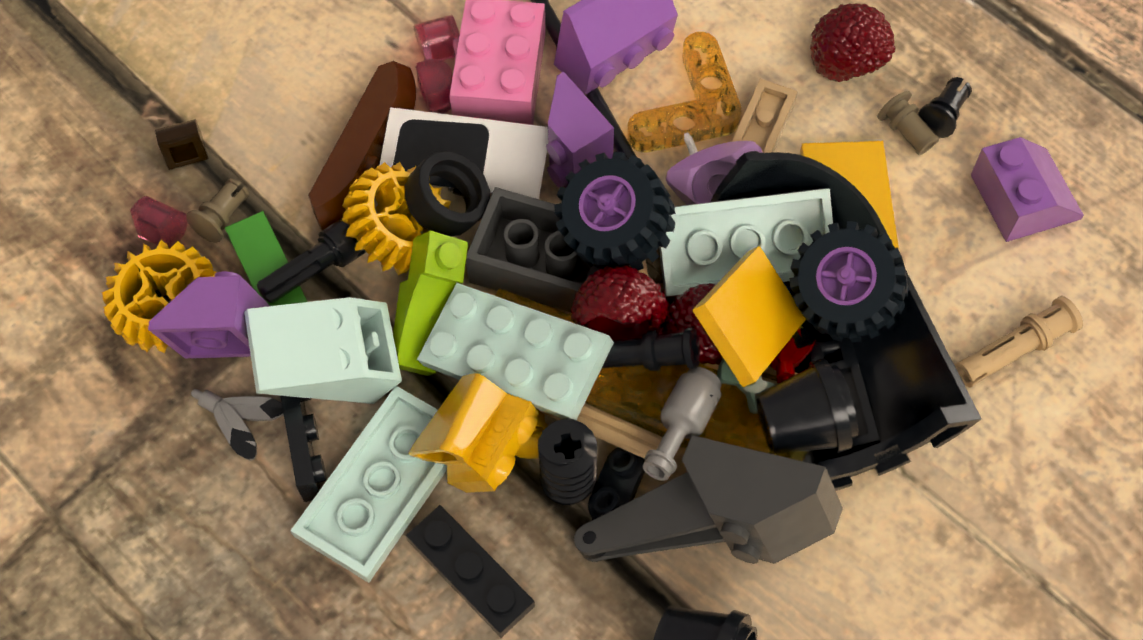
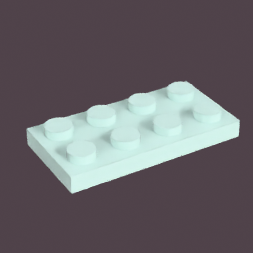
[659,188,833,296]
[417,283,614,420]
[290,386,447,583]

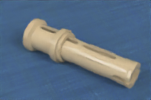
[955,296,1083,388]

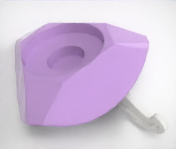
[666,132,762,205]

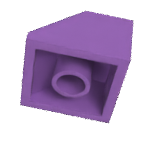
[546,72,614,188]
[971,137,1084,242]
[148,271,270,358]

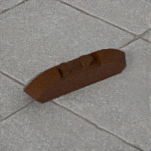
[308,61,416,231]

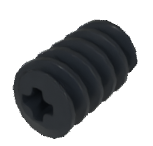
[538,419,597,505]

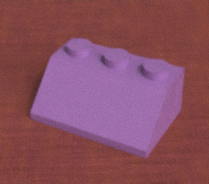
[554,0,678,95]

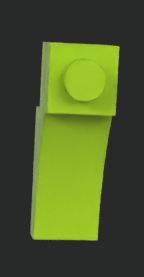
[393,231,468,376]

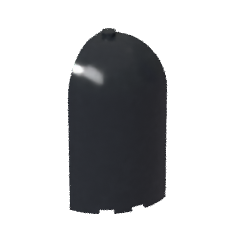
[711,151,982,491]

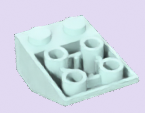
[244,297,402,404]

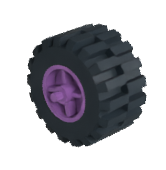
[554,152,676,270]
[789,221,909,342]

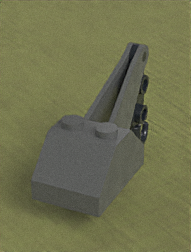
[574,404,843,564]

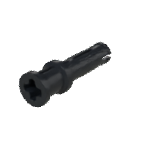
[602,327,700,372]

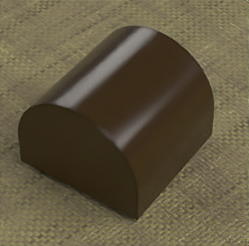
[155,119,209,170]

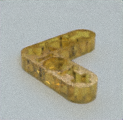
[627,31,742,152]

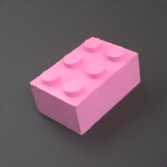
[449,0,546,125]

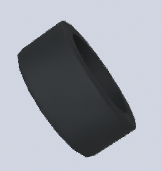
[405,151,490,237]

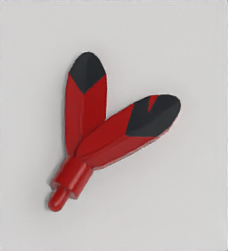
[770,327,816,383]

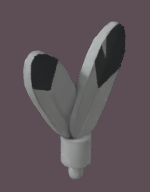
[191,389,284,461]

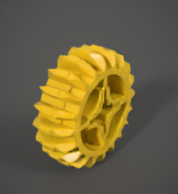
[341,162,451,276]
[102,240,217,354]

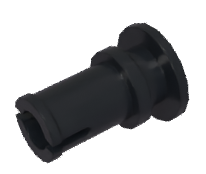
[918,77,972,138]

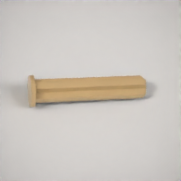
[540,403,664,458]

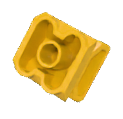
[408,373,539,493]

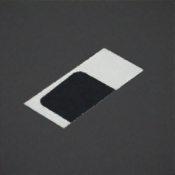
[379,107,548,199]

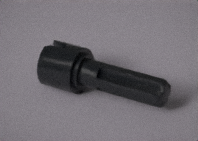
[257,217,366,303]

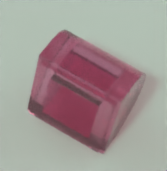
[414,14,460,65]
[415,59,453,114]
[130,196,188,249]

